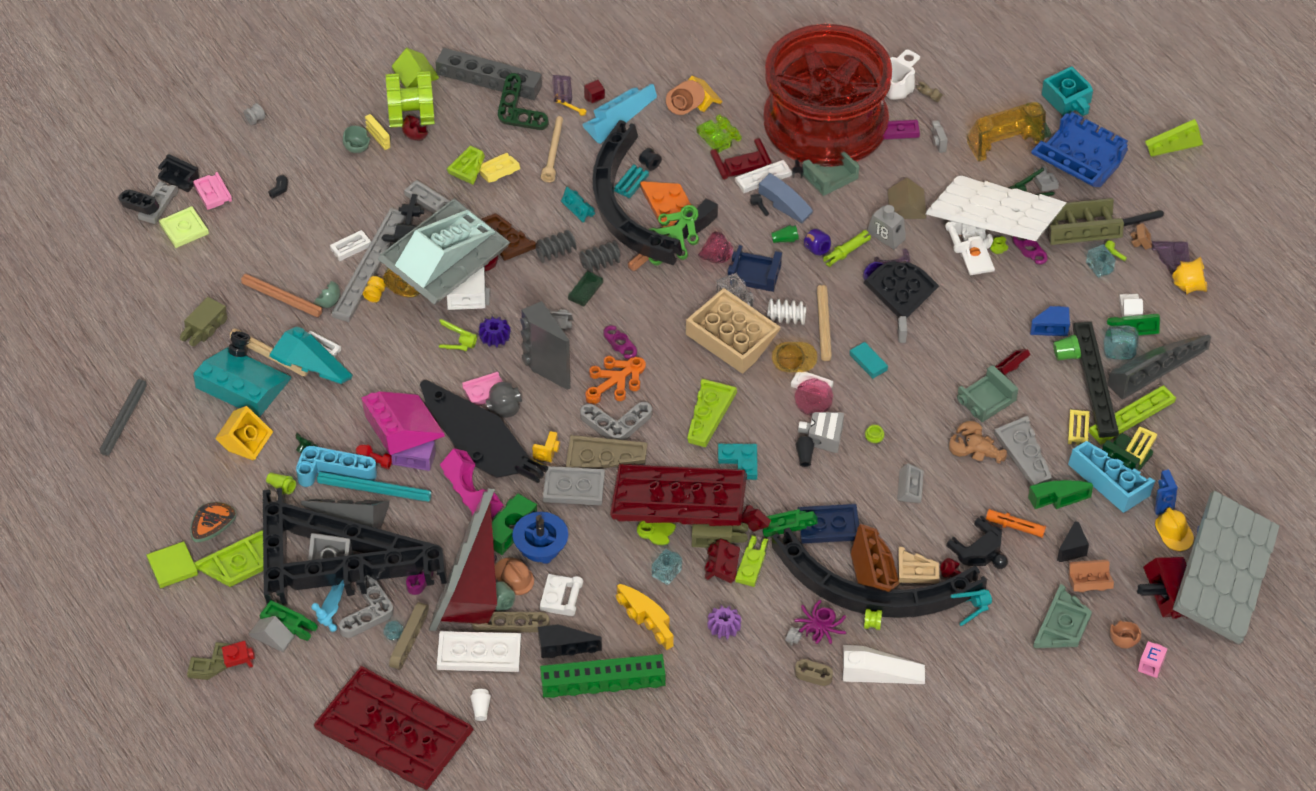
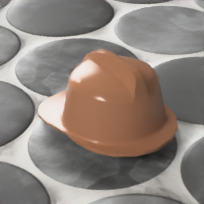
[666,80,705,115]
[495,557,534,595]

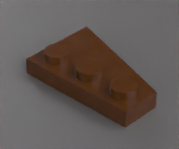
[481,213,537,261]

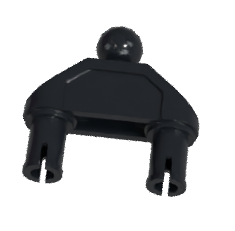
[946,516,1008,569]

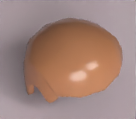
[1110,620,1141,649]

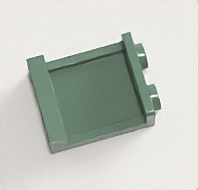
[802,146,860,196]
[957,365,1018,422]

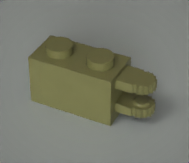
[180,297,227,347]
[692,523,748,548]

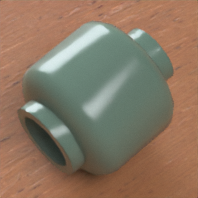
[495,581,515,611]

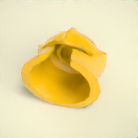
[1172,256,1207,295]

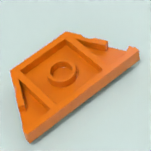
[640,181,691,228]

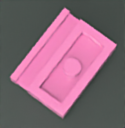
[193,172,232,210]
[462,372,503,406]

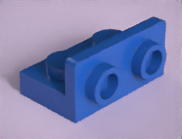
[1155,469,1178,515]

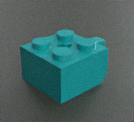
[1042,66,1093,116]

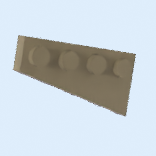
[566,435,648,469]

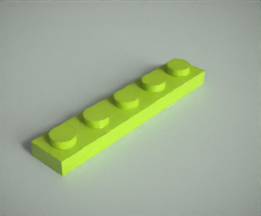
[1089,385,1176,445]

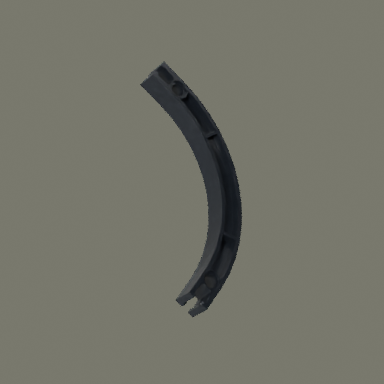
[593,120,683,265]
[772,528,987,618]

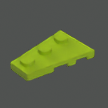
[1145,119,1203,157]

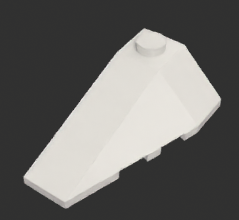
[843,645,925,684]

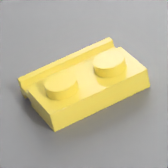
[479,153,520,183]

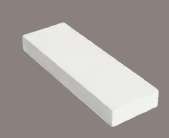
[735,160,792,194]

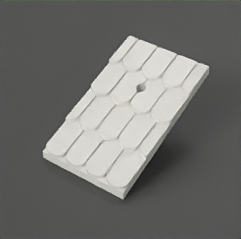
[926,176,1067,241]

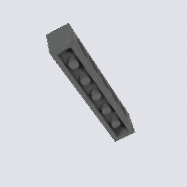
[435,48,542,100]

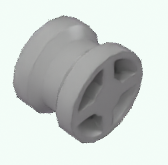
[243,103,266,125]

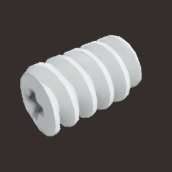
[767,298,807,325]

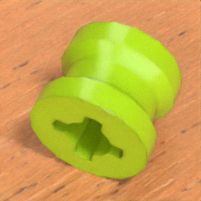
[864,609,882,630]

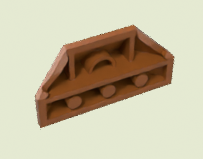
[851,524,899,592]

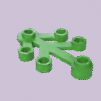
[648,205,699,265]

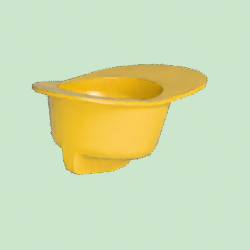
[1155,508,1194,551]

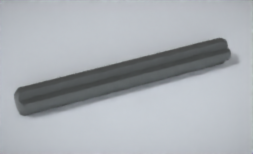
[99,379,147,456]

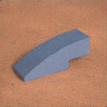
[759,173,813,223]

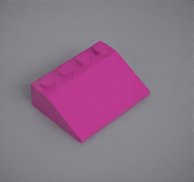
[361,391,445,455]

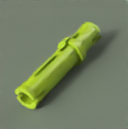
[823,230,871,267]

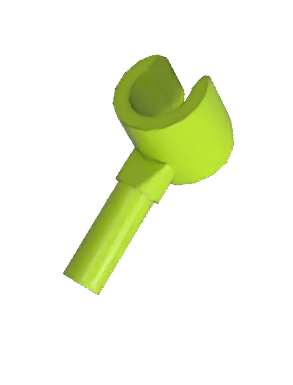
[1103,240,1127,262]

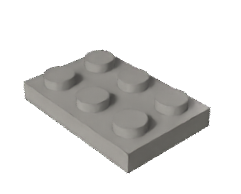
[543,466,605,505]

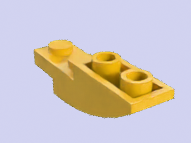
[616,584,674,650]

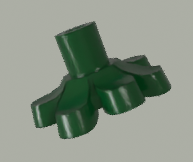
[295,433,318,453]

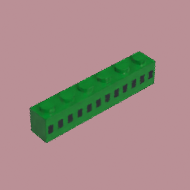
[540,654,666,698]

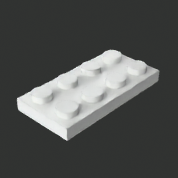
[437,631,521,672]

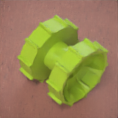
[385,71,435,128]

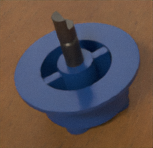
[513,512,568,564]

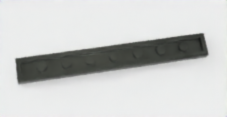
[1073,321,1119,438]

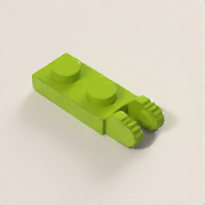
[735,535,769,587]

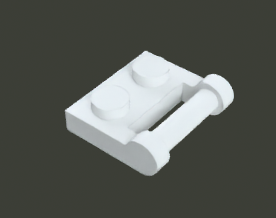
[540,574,584,616]

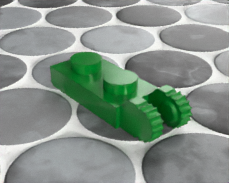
[1107,314,1160,337]
[259,600,318,641]

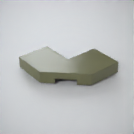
[187,642,231,680]

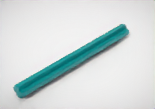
[317,472,432,502]

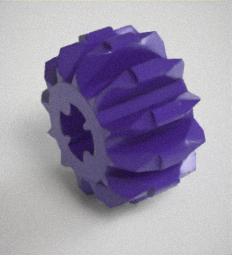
[478,316,511,348]

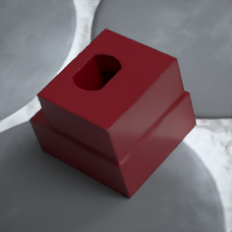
[584,80,605,103]

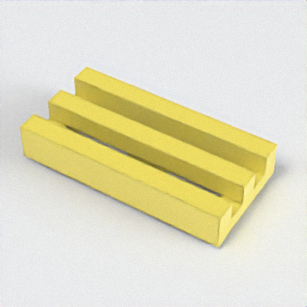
[365,114,390,150]
[1068,409,1090,445]
[1126,427,1157,465]

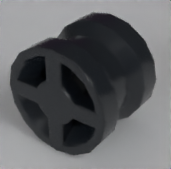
[639,148,662,171]

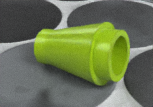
[266,472,296,495]

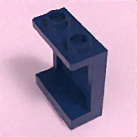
[728,245,782,292]

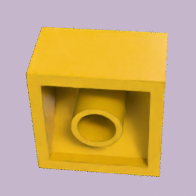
[215,406,273,460]

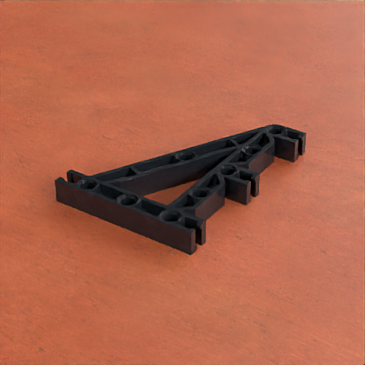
[263,488,447,605]

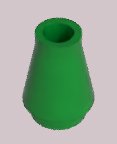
[771,225,799,243]

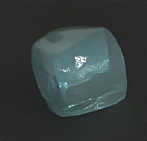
[1104,325,1139,360]

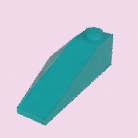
[269,327,353,384]

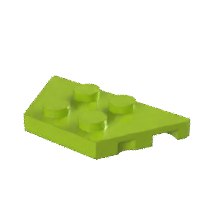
[194,530,263,587]

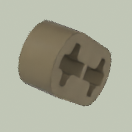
[795,659,833,686]

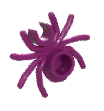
[794,600,846,644]

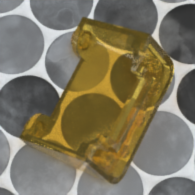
[967,102,1046,162]

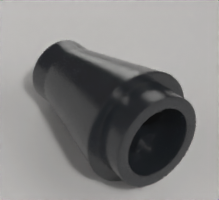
[795,436,815,467]

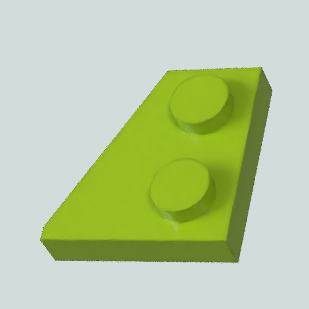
[447,146,485,185]

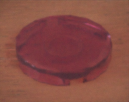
[795,378,833,416]

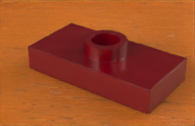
[995,349,1031,375]

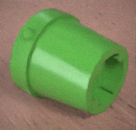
[1053,335,1081,360]

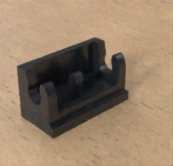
[158,154,199,192]

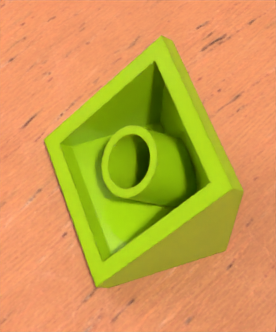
[392,47,439,88]

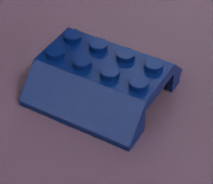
[1031,112,1128,187]

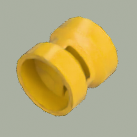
[363,276,386,302]

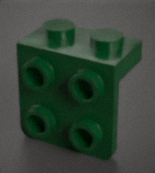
[1102,434,1153,471]

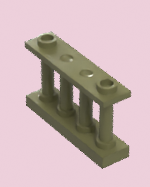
[1049,198,1124,245]

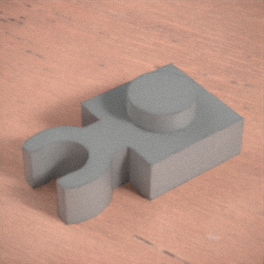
[931,120,948,153]
[1033,166,1059,192]

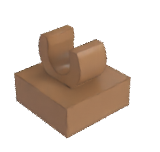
[1131,223,1152,250]

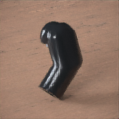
[268,175,288,199]

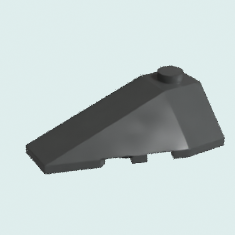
[301,499,389,528]

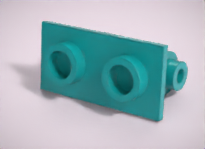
[561,187,595,223]

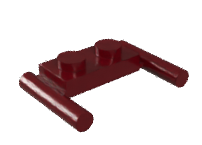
[710,138,772,179]

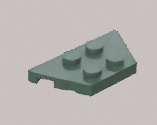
[1033,584,1092,648]

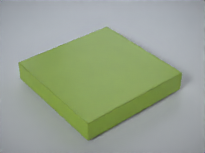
[146,541,198,588]

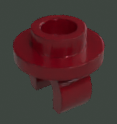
[940,558,961,578]

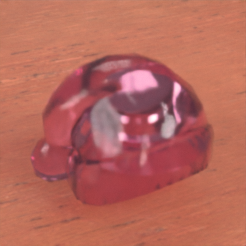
[698,231,733,263]

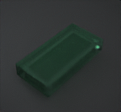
[568,271,603,307]

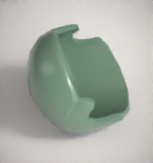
[342,126,370,153]
[314,281,340,308]

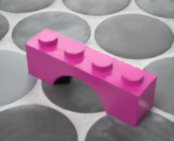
[440,448,504,519]

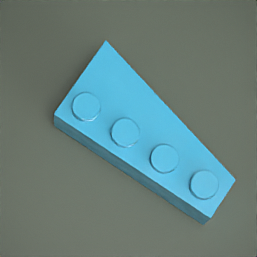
[1068,441,1155,513]

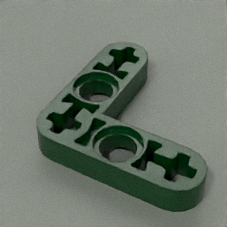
[498,73,549,130]

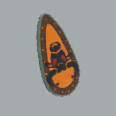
[190,502,236,542]

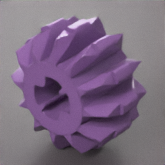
[707,605,741,640]

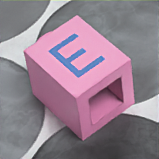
[1138,641,1168,678]

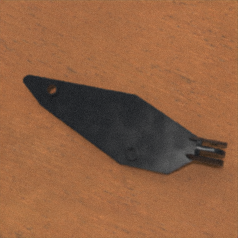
[420,380,548,483]

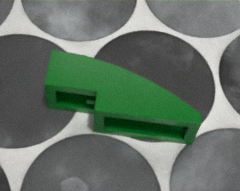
[1028,480,1093,509]

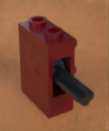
[1137,557,1188,619]

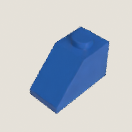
[1030,306,1070,336]

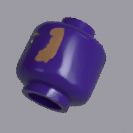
[804,229,831,256]

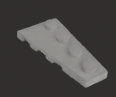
[994,416,1052,486]

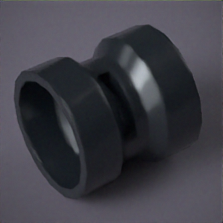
[228,331,250,357]

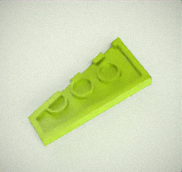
[687,379,737,447]

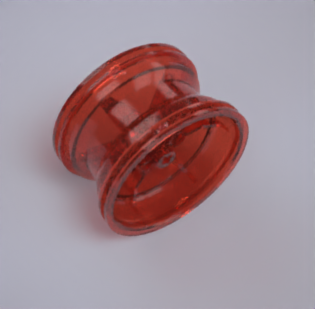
[764,24,892,167]

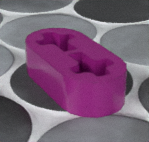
[406,569,434,595]

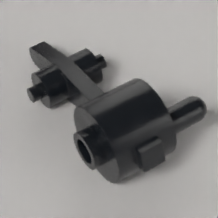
[382,194,424,243]

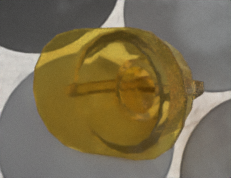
[772,342,818,372]

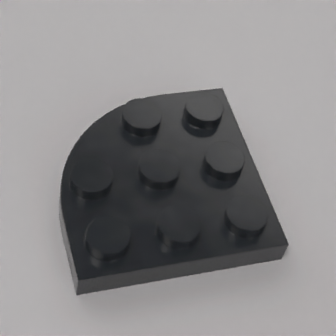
[863,261,939,319]

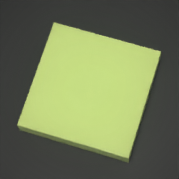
[159,206,209,248]

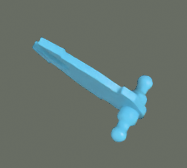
[311,579,344,632]

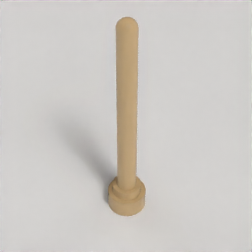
[541,116,563,183]

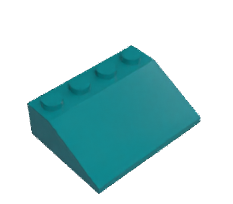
[193,347,291,418]

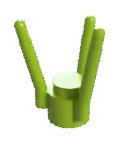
[439,319,478,351]

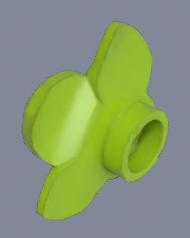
[637,521,676,545]

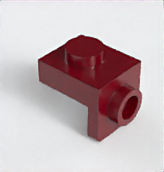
[741,505,771,532]

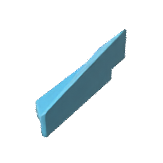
[582,84,657,144]

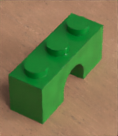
[492,494,537,555]

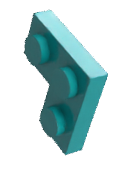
[718,444,757,480]

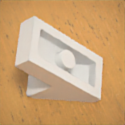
[1119,294,1143,317]

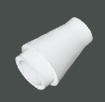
[470,689,491,721]

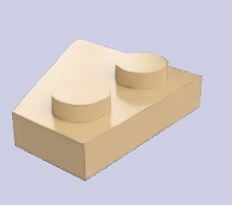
[898,547,939,584]

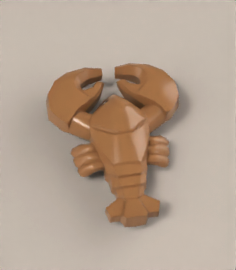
[949,421,1007,463]

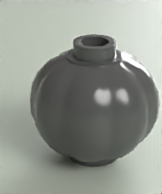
[486,382,522,418]

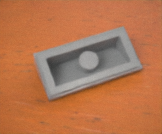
[897,463,924,503]

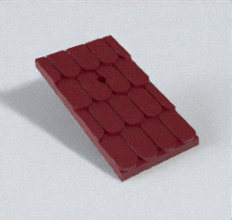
[610,464,747,526]
[313,666,473,791]

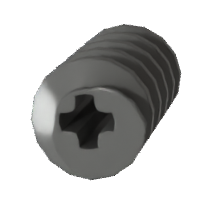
[535,230,577,263]
[579,240,620,273]

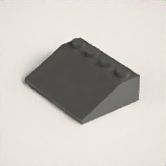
[520,301,571,390]

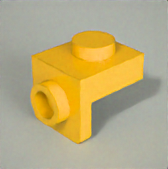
[532,431,560,462]

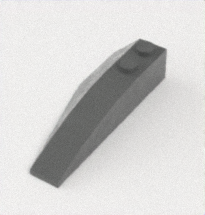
[1108,335,1211,400]

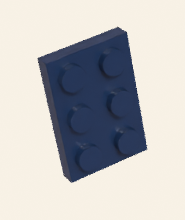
[797,504,859,544]

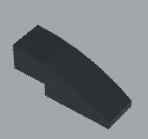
[673,198,718,239]

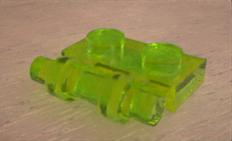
[696,114,742,153]

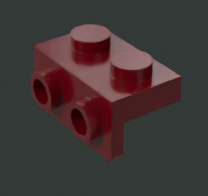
[704,538,740,583]

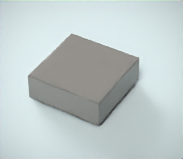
[897,316,907,343]

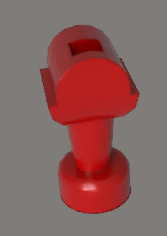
[356,444,392,470]

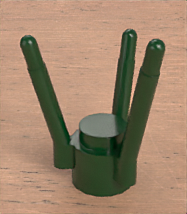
[1008,168,1055,196]

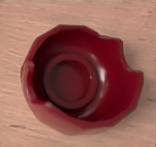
[402,115,429,141]

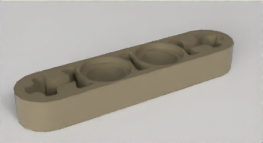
[389,602,429,670]
[471,612,550,632]

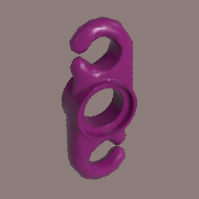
[1012,236,1048,265]
[603,325,637,359]

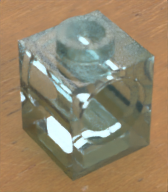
[1086,244,1116,278]
[652,549,682,585]

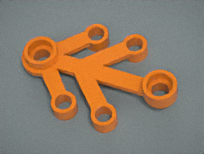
[585,356,646,404]

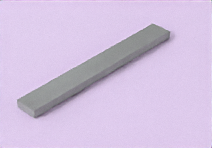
[332,208,406,322]

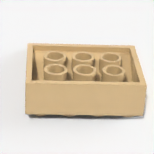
[686,288,781,374]

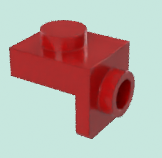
[222,641,255,668]

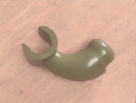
[916,81,943,102]

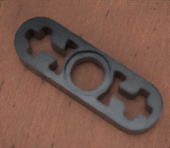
[118,189,160,215]

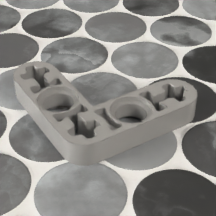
[580,402,652,440]
[339,576,393,638]

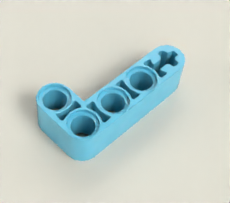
[296,446,377,487]

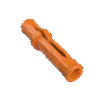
[986,509,1046,538]

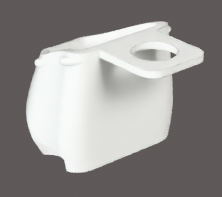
[879,50,920,100]

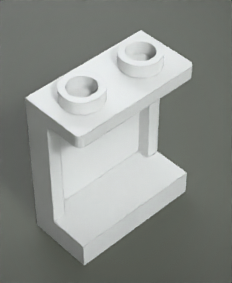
[447,267,485,310]

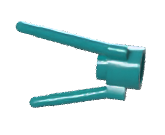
[951,589,992,626]

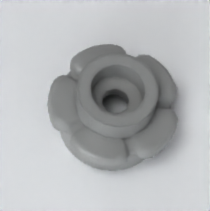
[785,627,802,646]

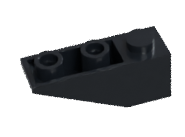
[538,624,602,658]

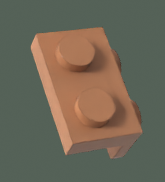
[1069,560,1114,592]

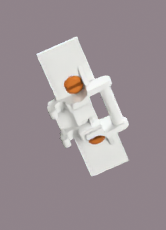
[945,220,995,275]

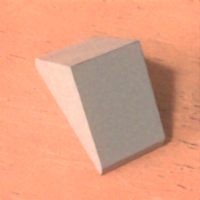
[249,616,294,652]

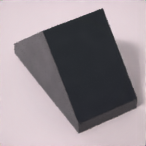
[1057,521,1089,562]

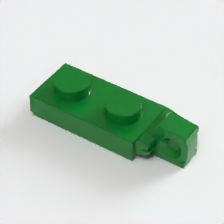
[763,509,818,537]

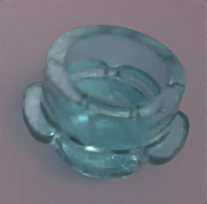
[383,621,403,640]

